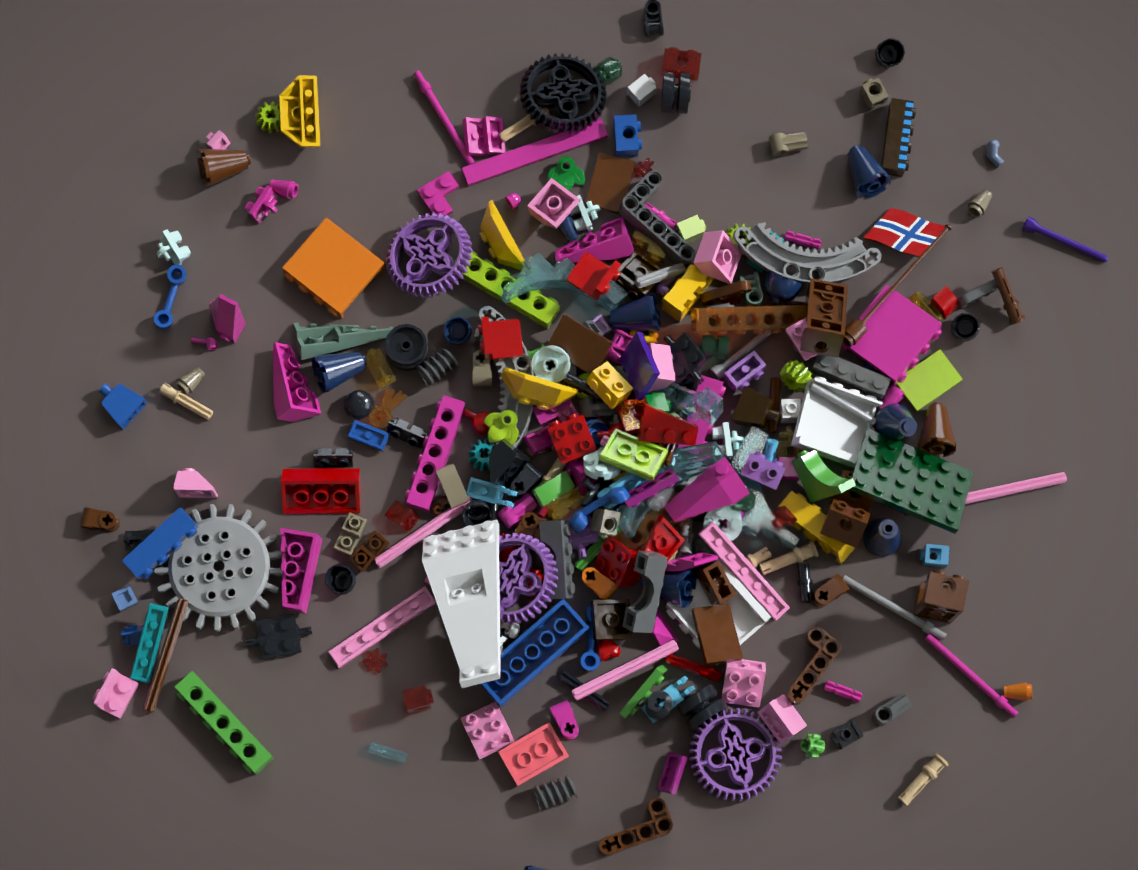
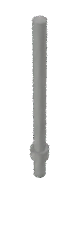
[843,575,947,640]

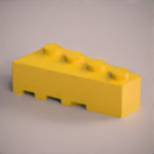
[661,264,715,322]
[777,491,855,565]

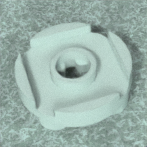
[531,345,570,383]
[583,447,621,480]
[703,505,743,541]

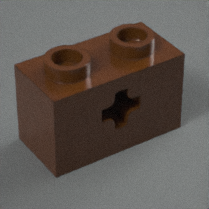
[694,561,736,605]

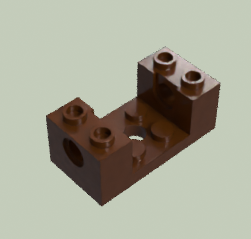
[800,278,848,358]
[820,470,874,548]
[913,570,969,624]

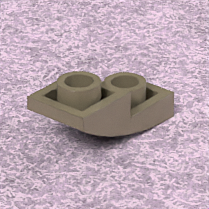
[436,464,469,509]
[333,512,367,557]

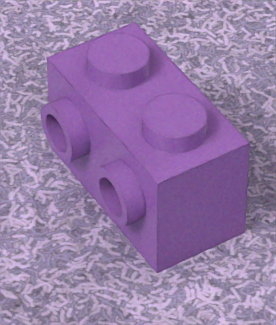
[723,350,766,393]
[741,451,786,490]

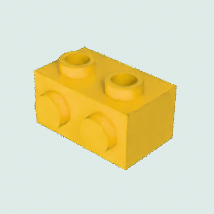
[586,361,633,409]

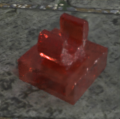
[771,506,797,529]

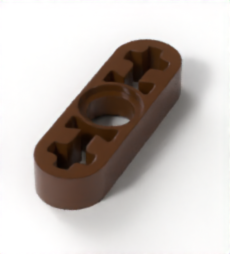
[699,280,752,305]

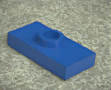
[347,420,390,452]

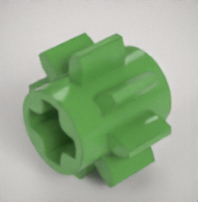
[800,734,825,758]

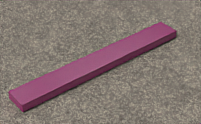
[462,118,608,186]

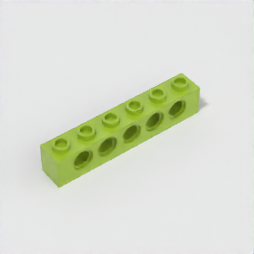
[454,250,560,329]

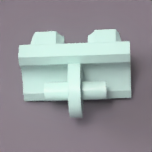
[570,195,600,232]
[156,229,191,265]
[712,422,744,460]

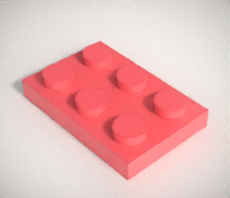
[498,722,569,786]

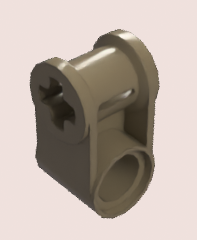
[472,349,492,387]

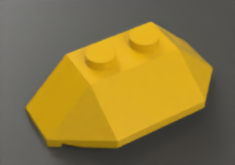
[279,75,320,148]
[479,200,527,271]
[501,367,578,410]

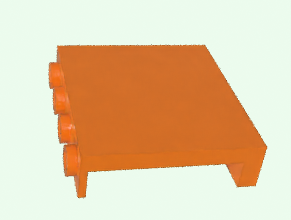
[282,217,385,318]

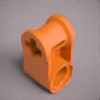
[582,567,618,600]

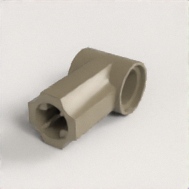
[769,132,808,156]

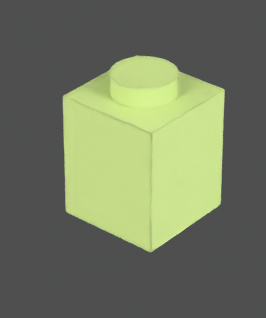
[676,215,706,243]

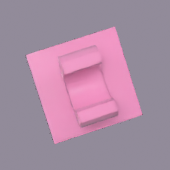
[206,130,230,150]

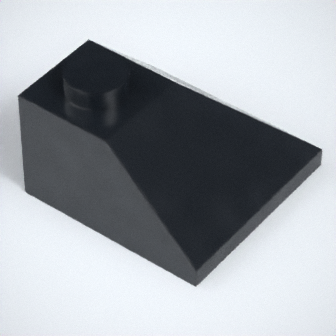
[489,439,532,489]

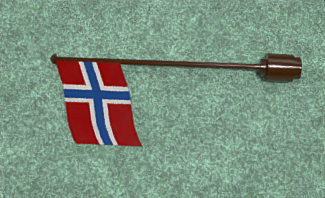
[842,208,952,347]

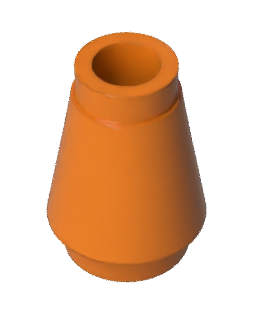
[1004,682,1032,702]

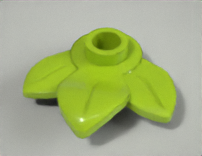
[484,410,519,445]

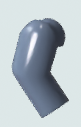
[986,140,1004,168]

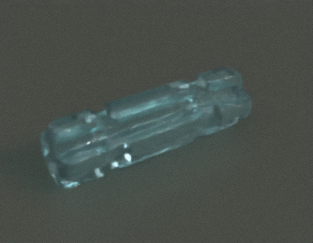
[369,742,408,763]

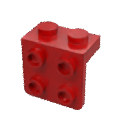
[567,252,622,301]
[478,316,523,360]
[545,413,596,463]
[594,535,643,587]

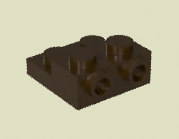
[612,250,661,300]
[590,599,633,640]

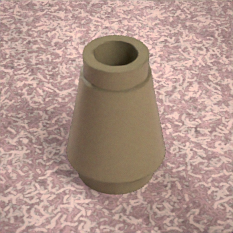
[967,190,992,217]
[176,367,205,395]

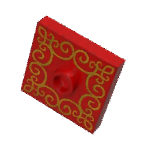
[616,397,645,434]

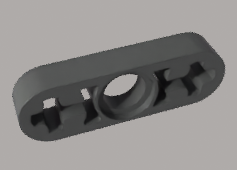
[957,279,1009,308]

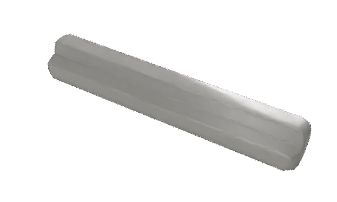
[635,263,686,288]

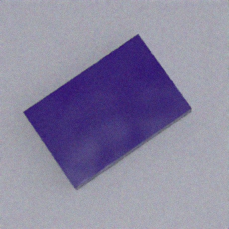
[619,332,660,400]

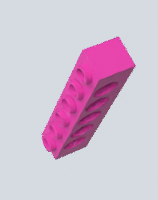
[404,395,466,513]

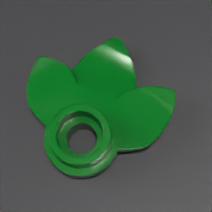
[548,156,585,191]

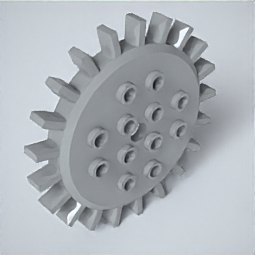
[154,504,282,632]

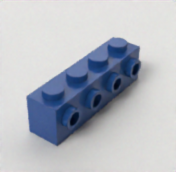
[122,507,199,579]

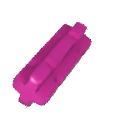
[784,230,821,250]
[824,680,862,703]

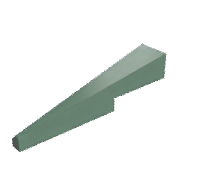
[293,323,393,360]

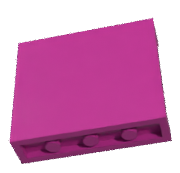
[841,285,942,386]

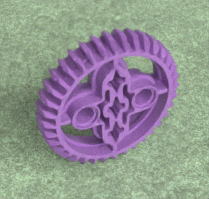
[385,213,473,298]
[499,533,558,624]
[689,708,782,801]

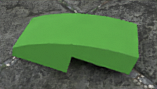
[532,470,575,507]

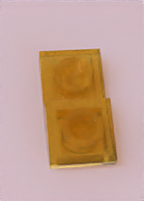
[632,230,665,264]

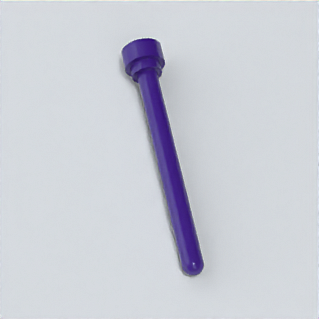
[1022,216,1108,262]

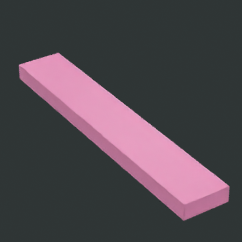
[698,521,790,621]
[328,586,436,669]

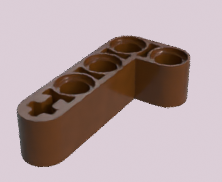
[786,627,841,705]
[598,797,673,856]

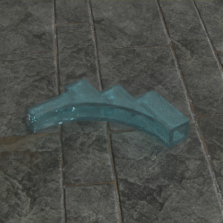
[501,253,628,312]
[650,382,723,426]
[730,426,799,549]
[618,441,724,538]

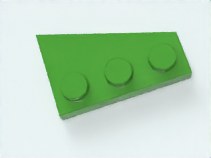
[620,664,668,718]

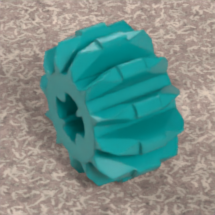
[468,439,495,472]

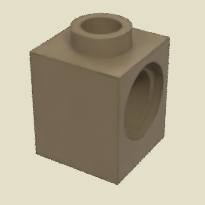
[860,78,889,110]
[590,508,621,538]

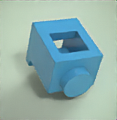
[919,544,949,568]

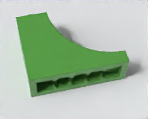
[791,449,856,502]

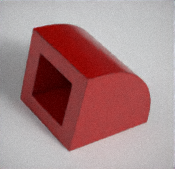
[930,286,959,319]

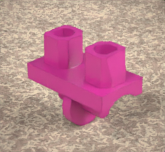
[245,185,278,223]

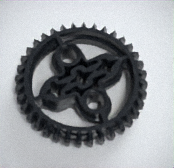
[519,53,607,135]

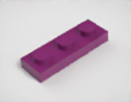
[623,469,679,508]

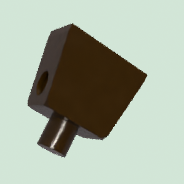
[732,386,781,428]

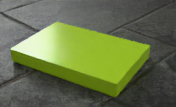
[896,349,963,412]
[599,428,668,482]

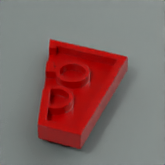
[638,403,699,446]
[633,515,685,581]

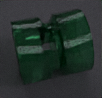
[701,334,730,361]

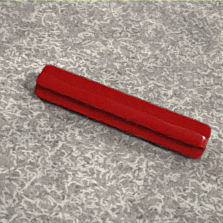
[665,654,722,682]

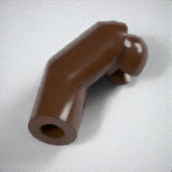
[431,496,449,515]

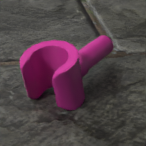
[191,337,217,350]

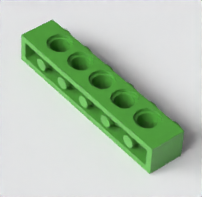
[175,671,274,775]

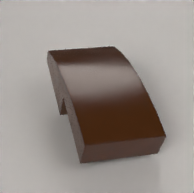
[348,530,391,572]

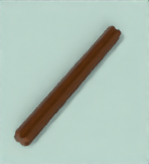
[143,598,189,712]

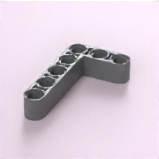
[618,171,695,267]

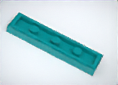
[130,603,169,683]

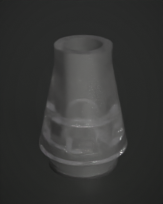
[647,487,675,511]

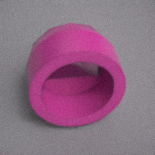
[505,193,521,210]

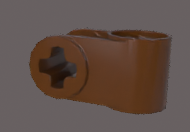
[80,507,120,532]
[514,512,539,548]
[812,573,850,608]

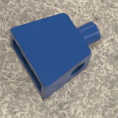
[99,384,147,430]

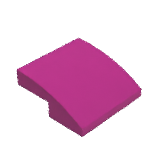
[463,116,505,156]
[665,552,718,572]

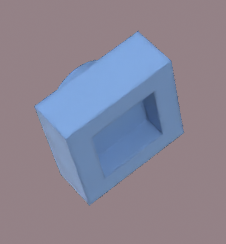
[112,585,138,612]

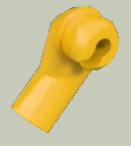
[629,331,659,344]

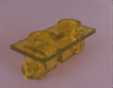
[908,291,944,322]
[364,348,397,389]
[547,486,585,521]

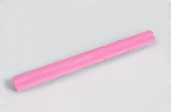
[965,472,1067,504]
[374,496,473,568]
[572,640,679,700]

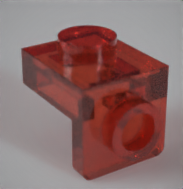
[385,500,420,532]

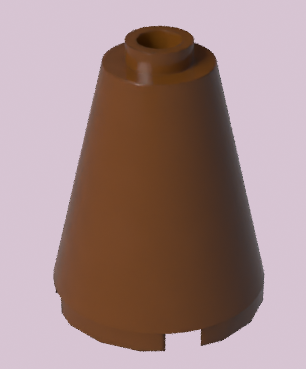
[197,149,251,187]
[918,402,956,457]

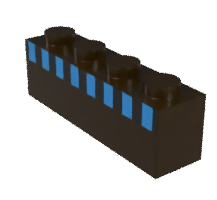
[881,98,916,177]

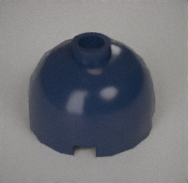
[764,271,802,304]

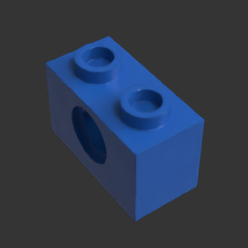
[614,115,642,157]

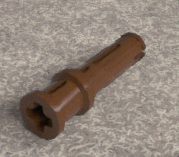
[991,267,1025,325]

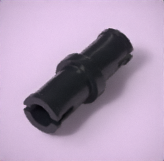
[563,372,599,400]
[797,562,813,603]

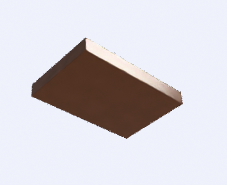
[585,152,635,215]
[547,314,613,374]
[691,604,743,665]

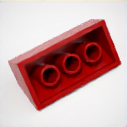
[281,468,361,514]

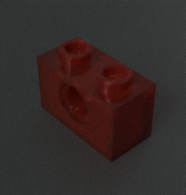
[661,47,702,81]
[402,685,434,715]

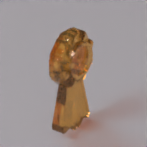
[368,387,407,429]

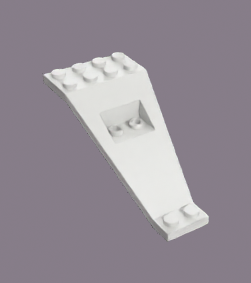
[422,520,501,688]

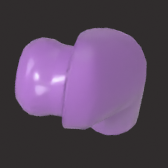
[656,277,676,296]

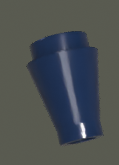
[557,215,579,243]

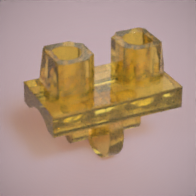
[775,426,803,458]

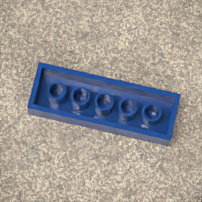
[480,598,589,708]

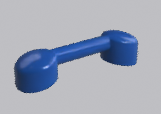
[154,264,187,330]
[569,486,630,534]
[579,606,600,672]

